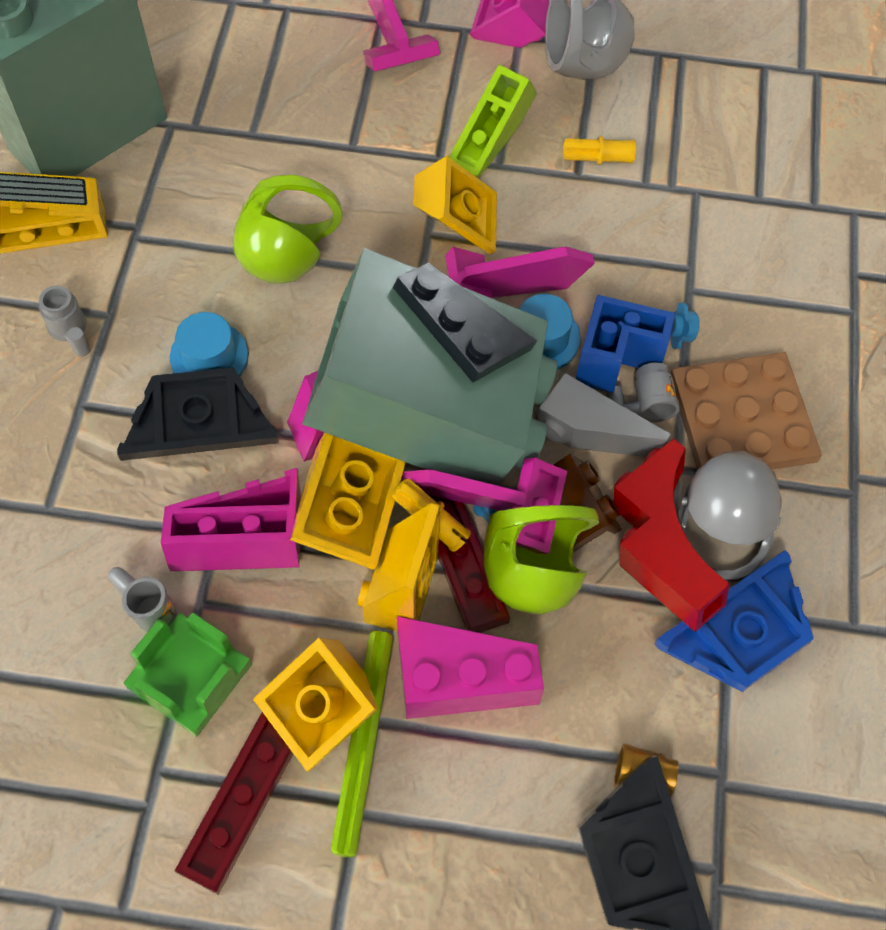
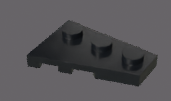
[392,263,537,383]

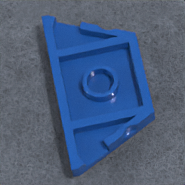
[655,550,814,692]

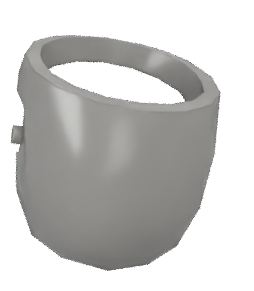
[545,0,634,80]
[677,451,782,581]

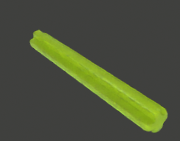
[331,631,393,858]

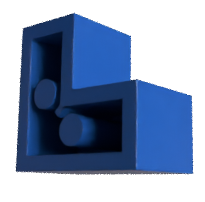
[575,295,675,393]

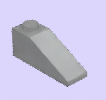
[537,373,671,457]

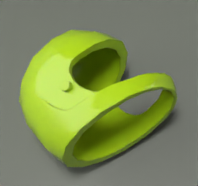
[233,175,343,284]
[483,505,599,615]

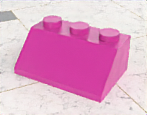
[469,0,550,48]

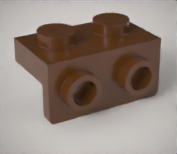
[553,454,622,552]

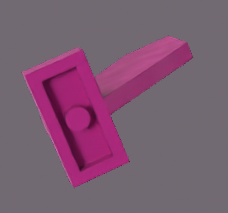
[363,0,440,72]
[445,246,595,299]
[400,458,567,554]

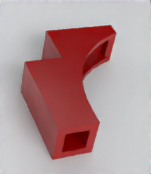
[614,439,729,632]

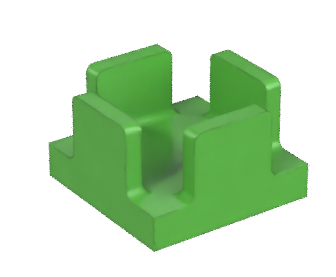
[123,613,252,737]

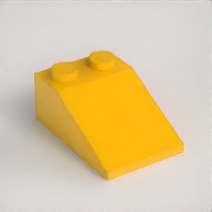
[290,432,406,570]
[358,503,440,632]

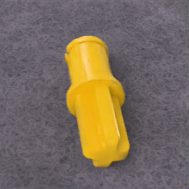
[563,136,636,165]
[392,479,471,552]

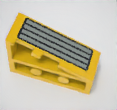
[0,172,108,254]

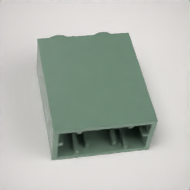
[0,0,167,177]
[302,248,557,486]

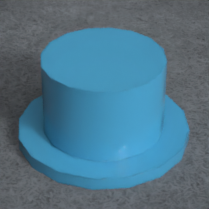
[519,294,581,370]
[169,312,249,376]

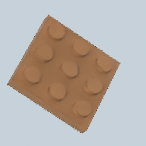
[670,352,822,470]

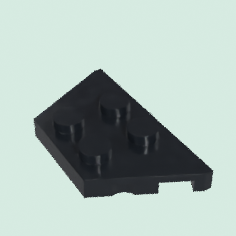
[117,367,279,461]
[577,755,712,930]

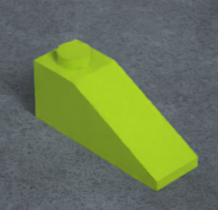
[449,65,537,179]

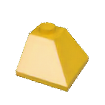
[413,156,497,254]
[253,638,378,772]

